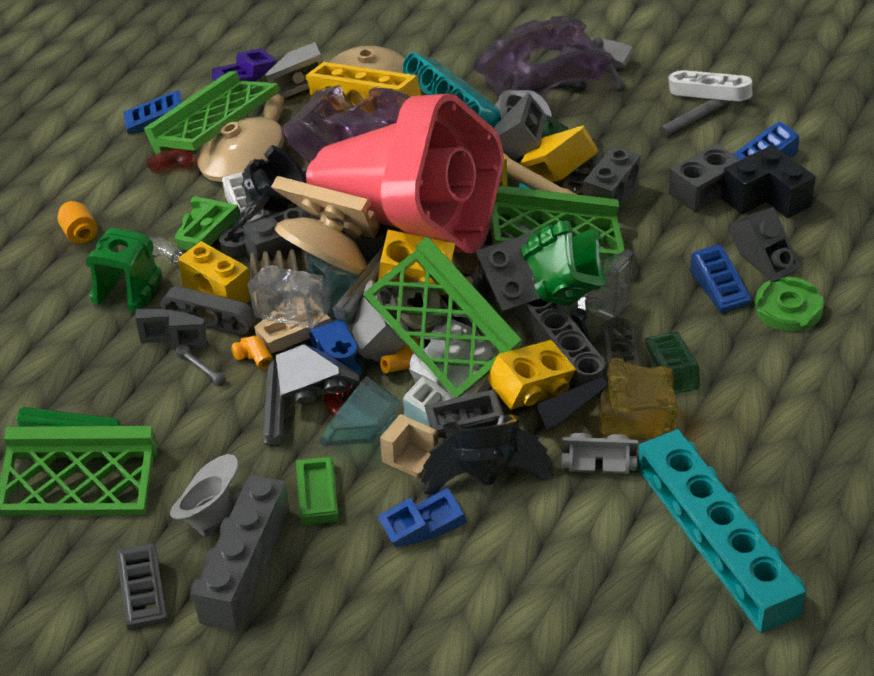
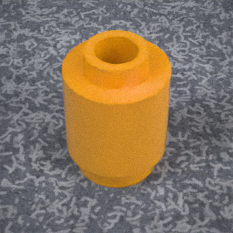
[58,201,98,245]

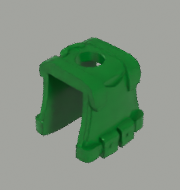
[521,221,606,306]
[86,228,162,313]

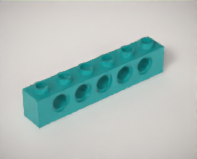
[637,429,806,634]

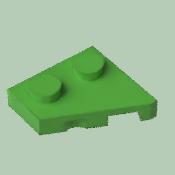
[174,196,241,250]

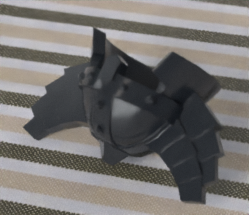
[231,145,307,233]
[421,414,553,495]

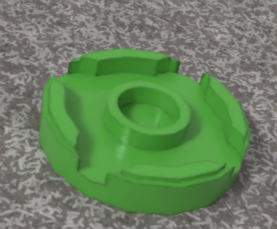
[754,277,825,332]

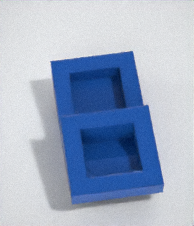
[377,488,467,547]

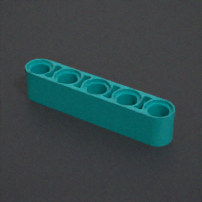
[402,52,502,128]

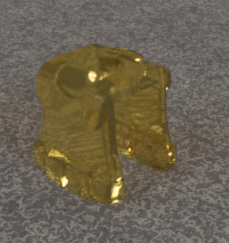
[599,358,678,439]

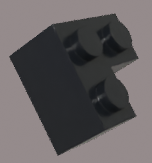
[721,145,816,219]

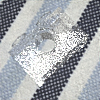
[247,265,330,329]

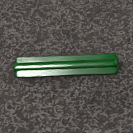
[16,407,121,427]

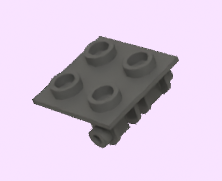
[476,231,541,312]

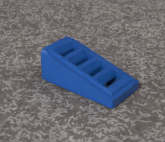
[124,90,182,134]
[733,122,800,160]
[690,245,752,313]

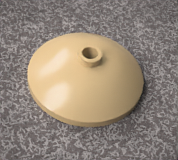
[329,46,405,73]
[197,116,284,182]
[275,217,367,275]

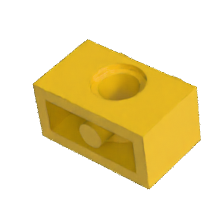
[178,241,253,303]

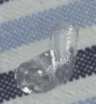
[149,236,183,264]

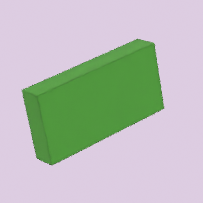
[296,457,339,526]

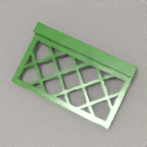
[144,71,281,155]
[490,185,626,263]
[363,236,522,398]
[0,426,158,516]

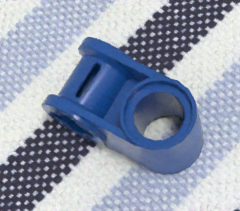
[309,319,361,376]

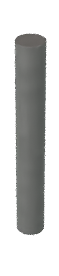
[660,99,733,137]

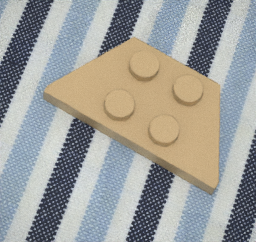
[271,176,380,239]

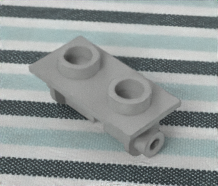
[561,433,638,474]

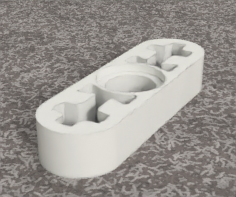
[669,70,753,101]

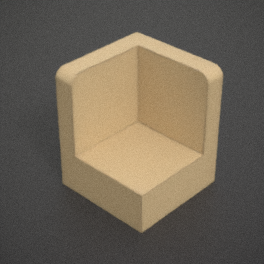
[380,414,438,478]

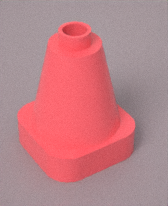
[306,94,504,253]

